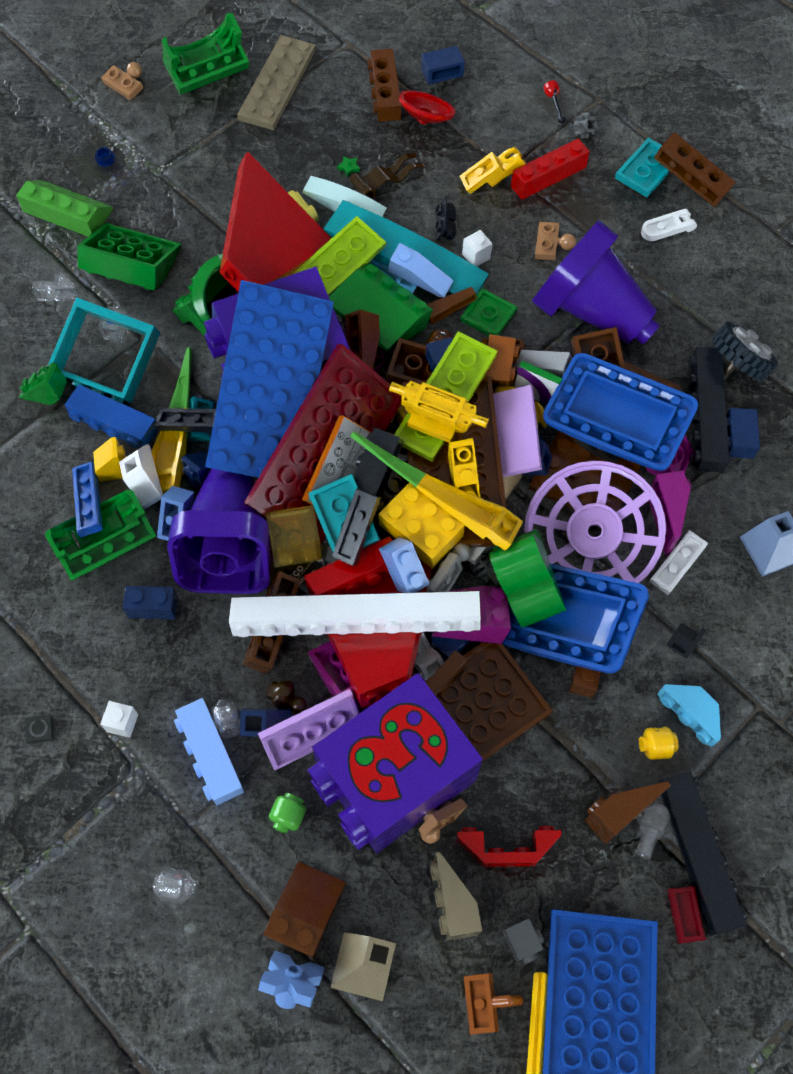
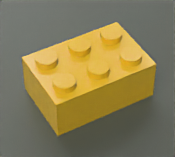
[378,482,465,569]

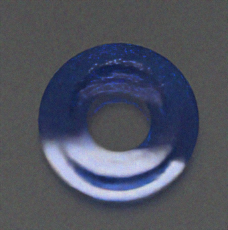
[95,147,115,167]

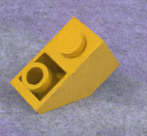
[93,437,127,482]

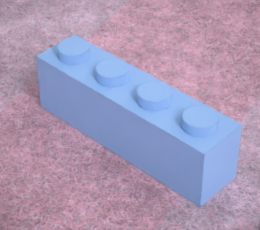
[174,698,244,806]

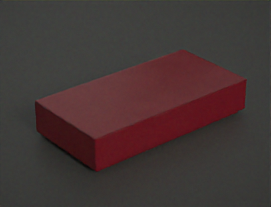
[667,886,706,944]

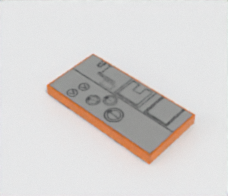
[302,415,370,506]

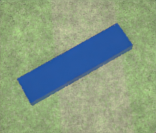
[72,461,103,538]

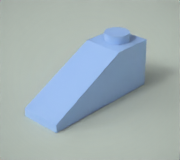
[388,243,453,298]

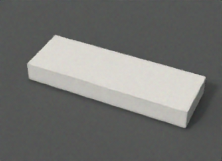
[649,530,708,595]

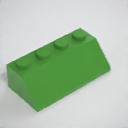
[16,180,113,237]

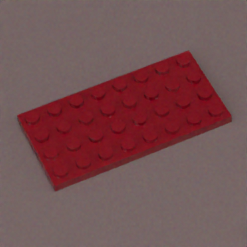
[244,344,402,552]

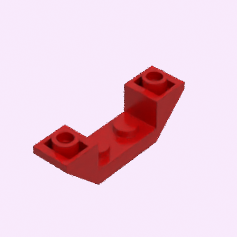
[456,826,561,867]

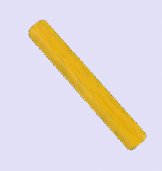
[526,972,548,1074]

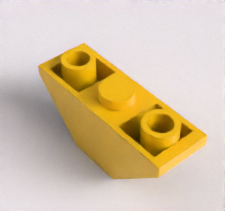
[448,438,480,498]

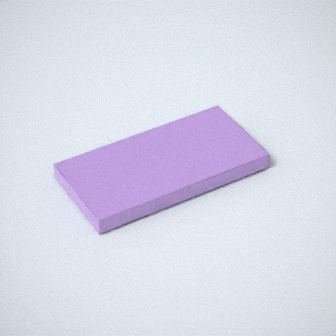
[493,385,542,477]
[258,689,360,771]

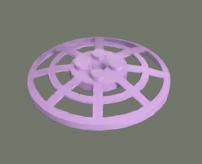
[524,461,666,583]

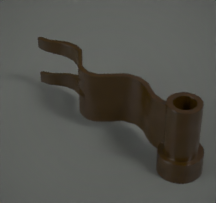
[349,153,425,199]

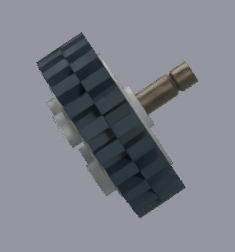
[712,321,778,381]

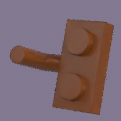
[464,973,524,1035]

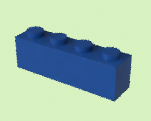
[65,385,157,448]

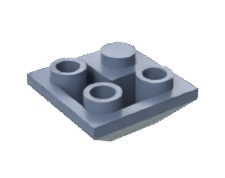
[740,511,793,577]

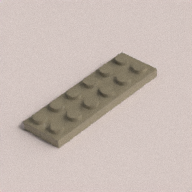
[237,35,316,130]

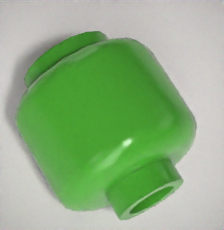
[269,793,306,834]

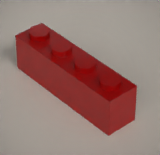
[511,138,590,200]
[304,536,393,596]

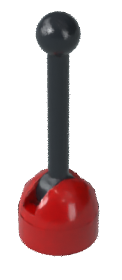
[543,80,565,124]

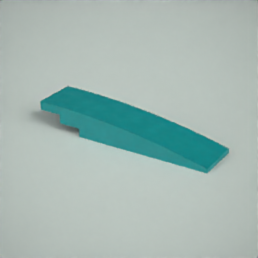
[324,200,489,306]

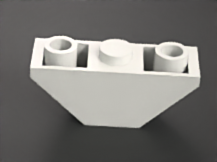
[119,444,163,509]

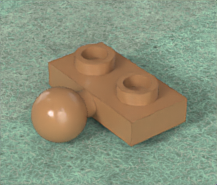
[101,62,143,101]
[535,222,576,260]
[418,798,467,844]

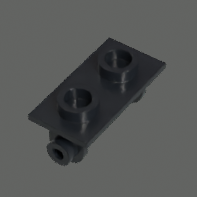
[434,196,456,241]

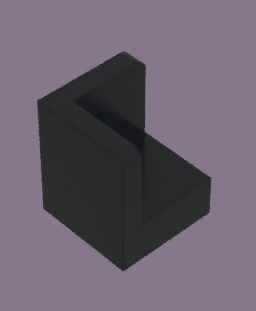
[667,623,706,659]

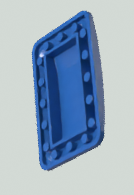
[543,353,698,471]
[502,563,649,673]

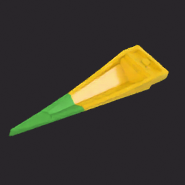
[151,347,192,495]
[350,432,523,551]

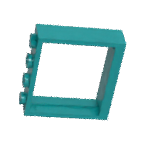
[48,297,161,404]

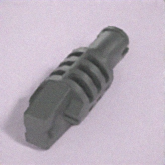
[465,553,501,588]

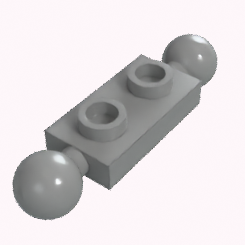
[426,543,472,593]

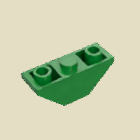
[19,362,67,405]

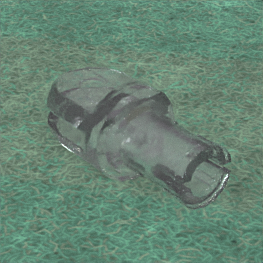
[635,803,670,860]

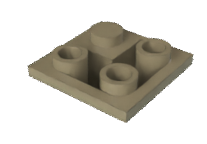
[330,932,396,1001]

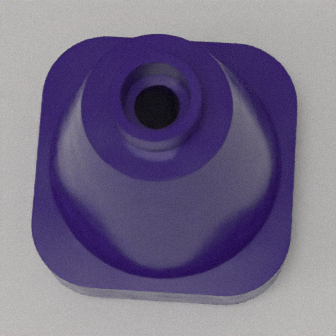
[532,220,660,345]
[167,468,271,594]

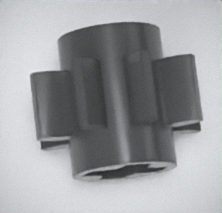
[573,112,598,139]

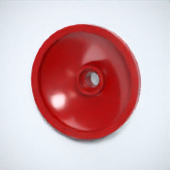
[399,90,455,124]

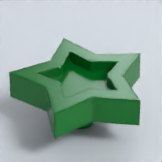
[337,156,360,177]

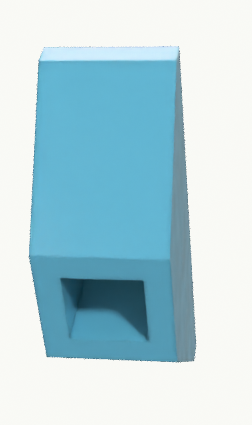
[657,684,721,747]

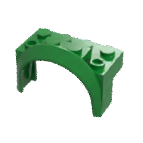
[162,13,249,95]
[172,254,229,337]
[44,490,157,582]

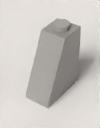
[515,350,572,378]

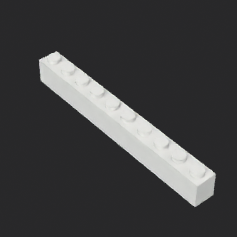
[229,591,480,637]

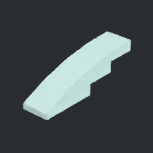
[302,176,387,217]

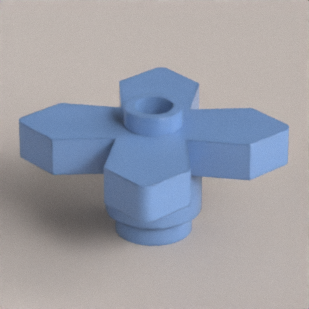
[258,951,325,1009]

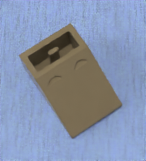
[430,852,482,941]

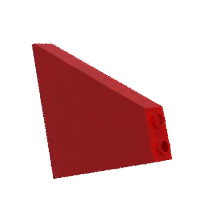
[220,152,331,292]
[309,559,438,708]

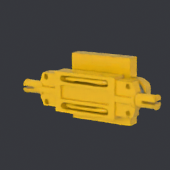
[389,381,489,443]

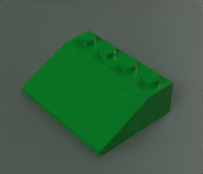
[77,223,182,290]
[329,263,433,352]

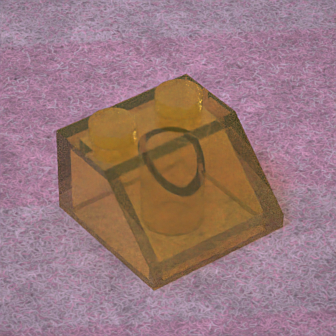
[266,505,322,568]

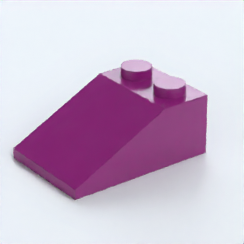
[649,470,691,556]
[432,586,511,644]
[308,641,361,709]

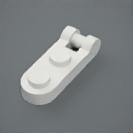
[641,209,697,241]

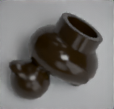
[266,680,307,713]

